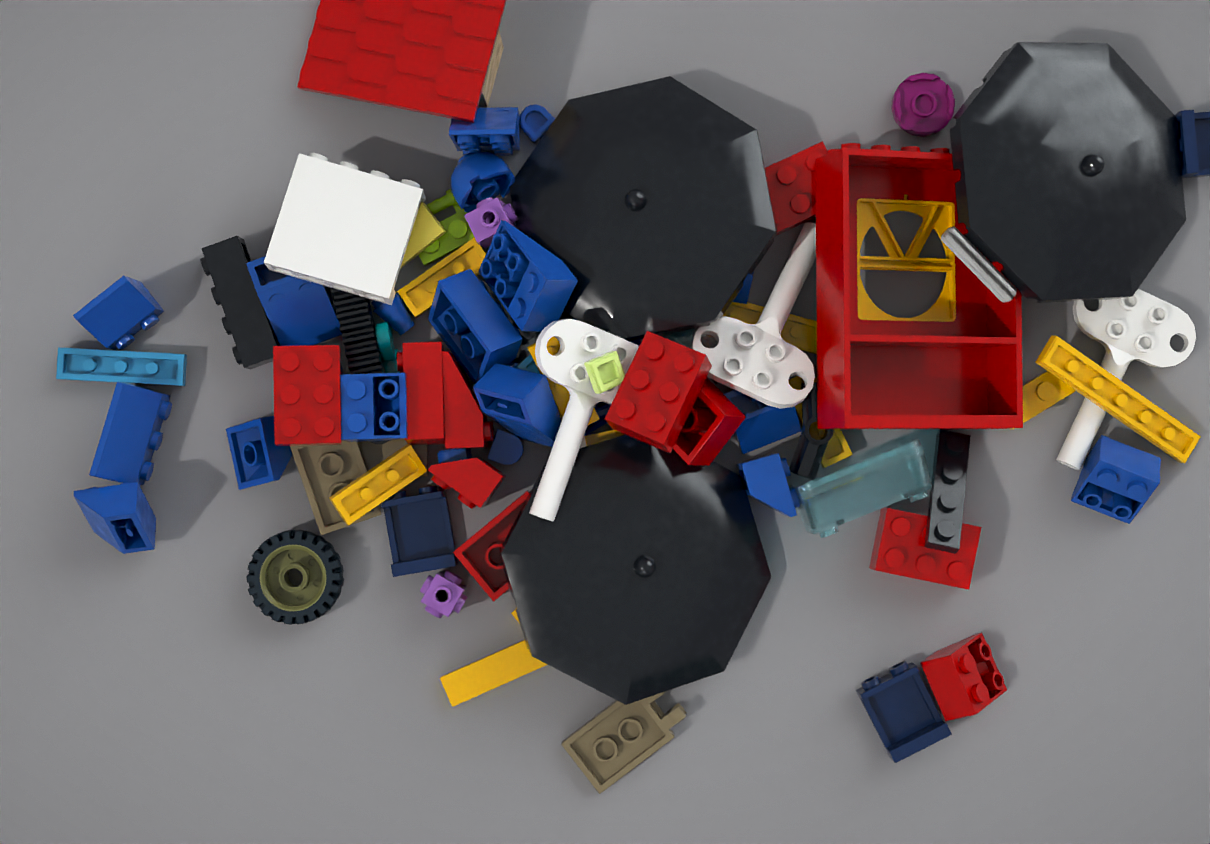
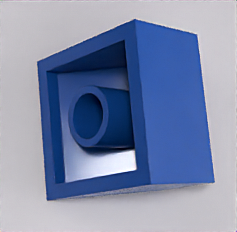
[73,276,164,350]

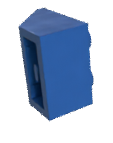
[340,373,407,442]
[724,390,801,454]
[1071,435,1161,524]
[737,453,800,517]
[74,482,156,554]

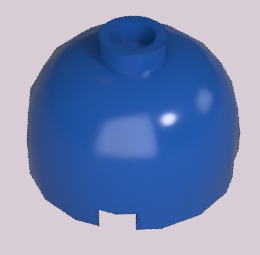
[450,152,515,213]

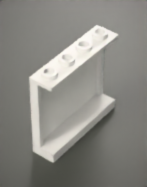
[264,153,426,305]

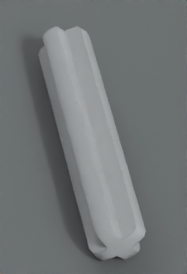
[940,226,1017,303]

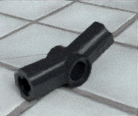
[789,382,833,480]

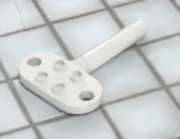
[691,222,816,409]
[1056,289,1196,470]
[529,319,639,522]

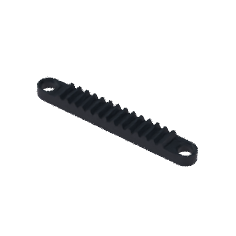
[331,288,391,444]

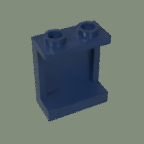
[1175,110,1210,178]
[381,485,458,577]
[856,661,952,763]

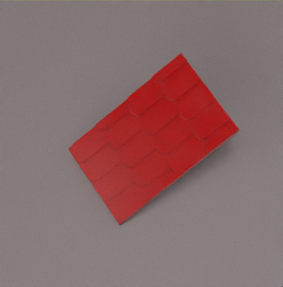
[297,0,507,123]

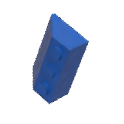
[428,269,523,384]
[89,382,172,485]

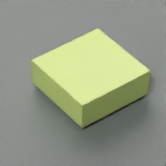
[584,351,625,394]

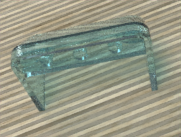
[789,439,932,538]

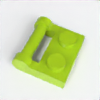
[419,188,474,266]

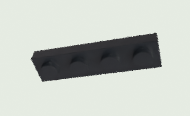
[924,429,971,554]

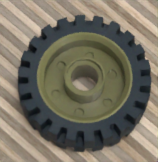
[247,530,344,625]

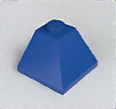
[226,416,293,490]

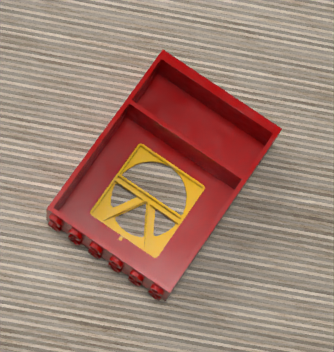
[815,143,1023,429]

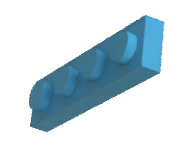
[56,347,187,386]

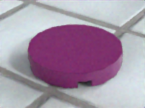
[891,73,955,137]

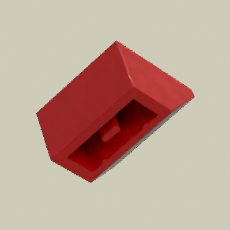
[428,457,506,509]
[920,632,1007,721]

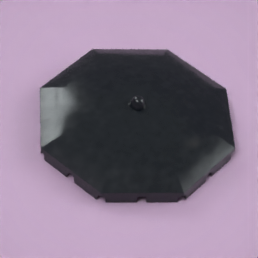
[950,42,1186,303]
[510,76,777,342]
[500,434,771,705]

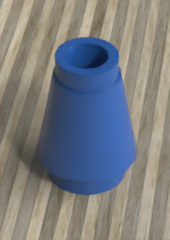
[371,292,415,336]

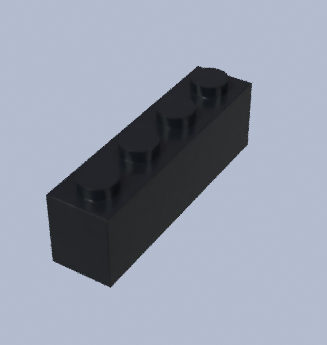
[200,236,280,369]

